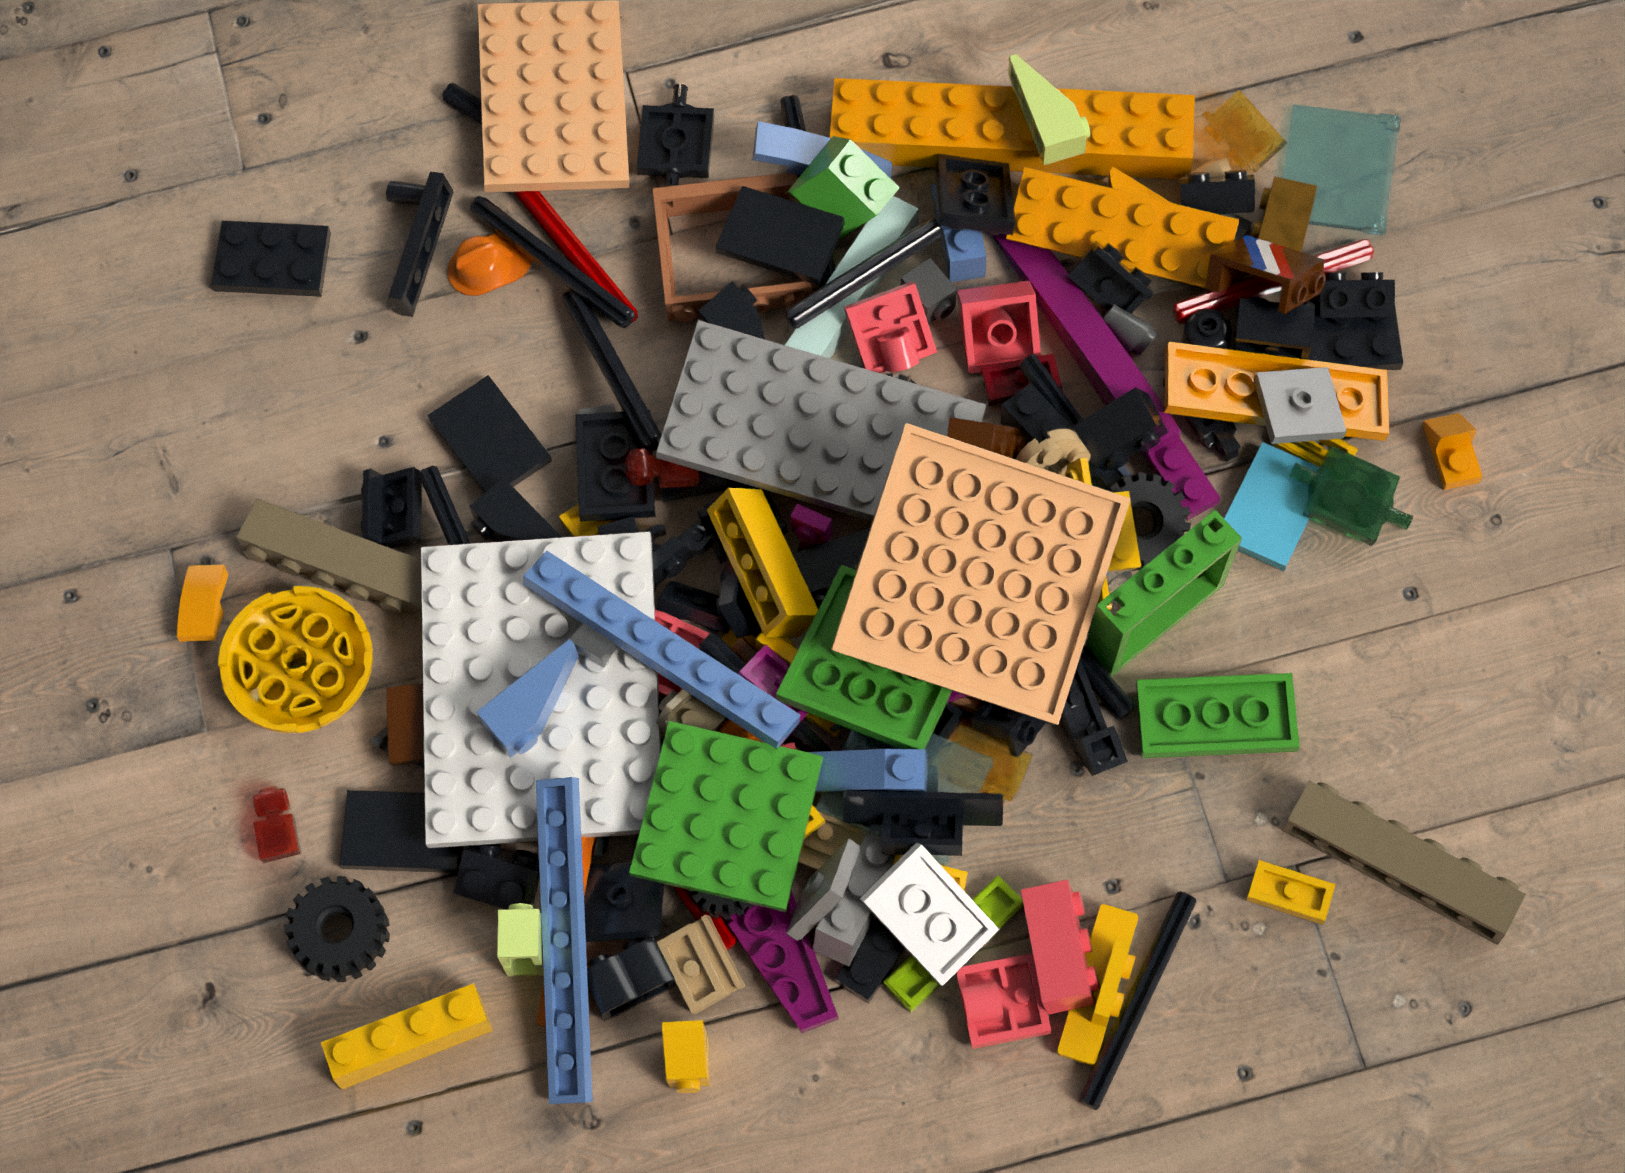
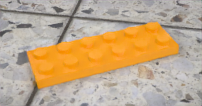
[1006,167,1239,288]
[1164,342,1389,441]

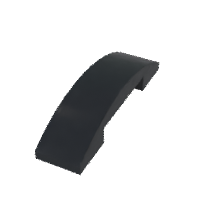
[1060,649,1128,776]

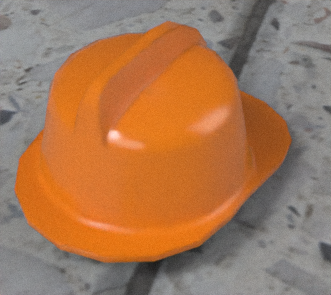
[447,233,532,296]

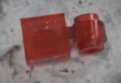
[625,448,699,488]
[253,786,301,863]

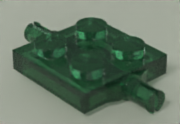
[1289,446,1413,546]

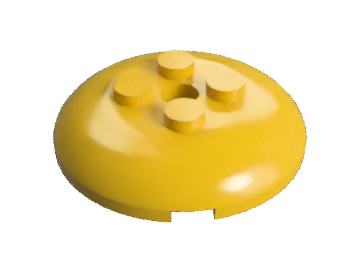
[218,586,373,733]

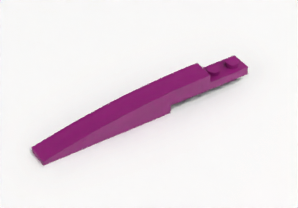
[993,234,1220,521]

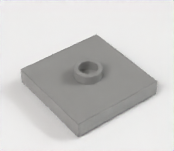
[1253,367,1347,444]
[786,839,860,941]

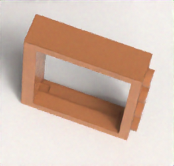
[653,173,812,322]

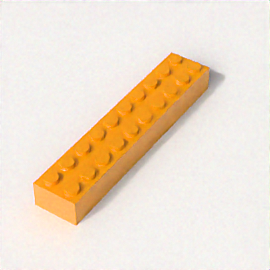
[830,78,1195,179]

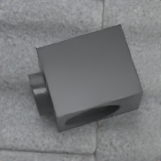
[901,258,957,324]

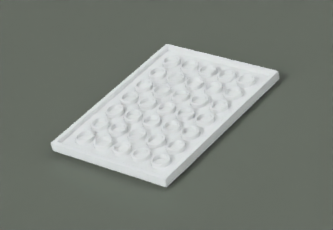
[421,532,661,848]

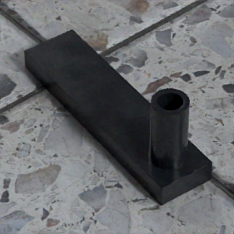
[386,172,454,317]

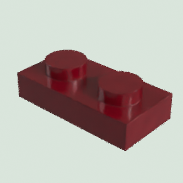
[981,353,1062,406]

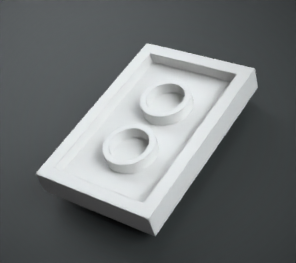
[860,843,999,986]

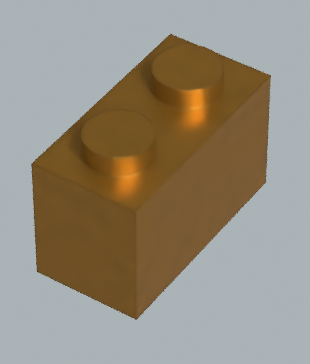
[1252,176,1317,252]

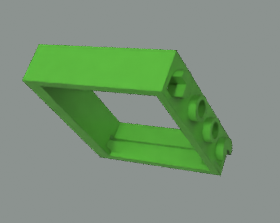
[1086,510,1242,677]

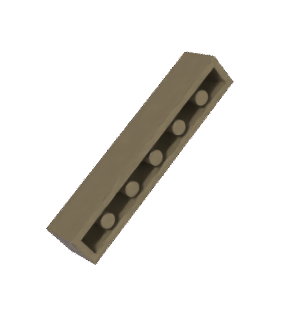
[236,498,422,623]
[1283,780,1526,945]

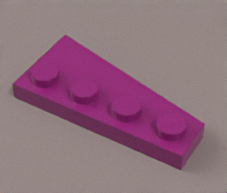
[722,890,839,1034]

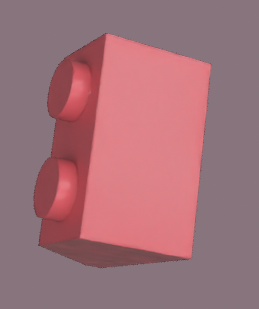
[957,281,1041,374]

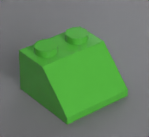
[787,136,900,240]

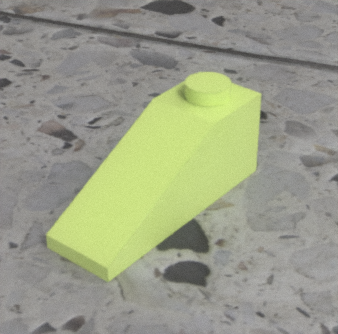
[1008,54,1090,165]

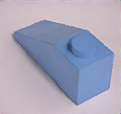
[930,184,987,282]
[476,639,579,758]
[809,749,928,793]

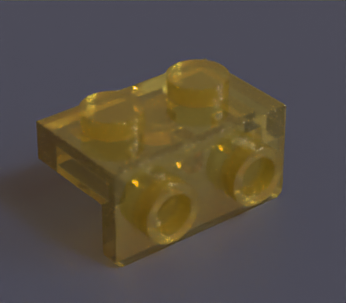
[1202,90,1288,173]
[939,724,1034,804]

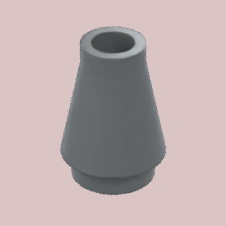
[1102,304,1157,356]

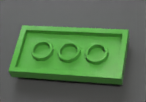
[1136,673,1300,758]

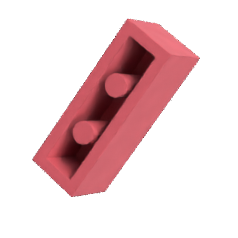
[1021,879,1100,1015]

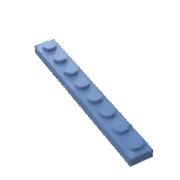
[523,551,800,749]
[536,777,593,1104]

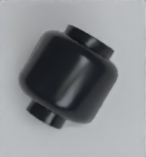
[1181,308,1232,349]

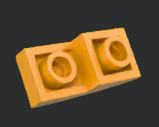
[177,564,229,642]

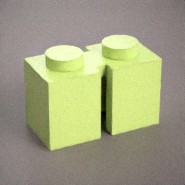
[497,903,544,977]

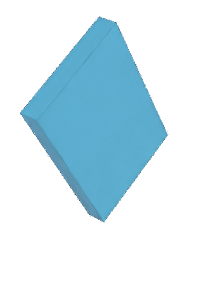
[1224,442,1332,571]

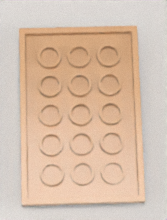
[478,0,629,192]

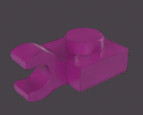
[791,504,833,552]

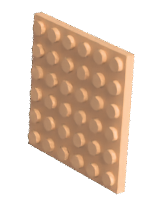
[831,423,1131,725]

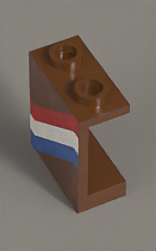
[1205,235,1326,314]

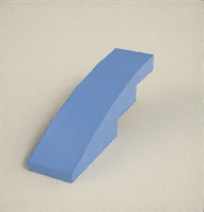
[753,121,892,179]

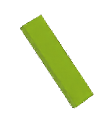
[883,875,1024,1013]

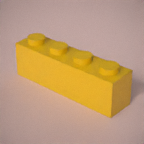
[707,488,818,637]
[321,983,493,1089]

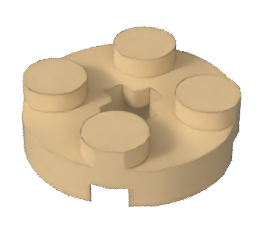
[1015,429,1091,476]

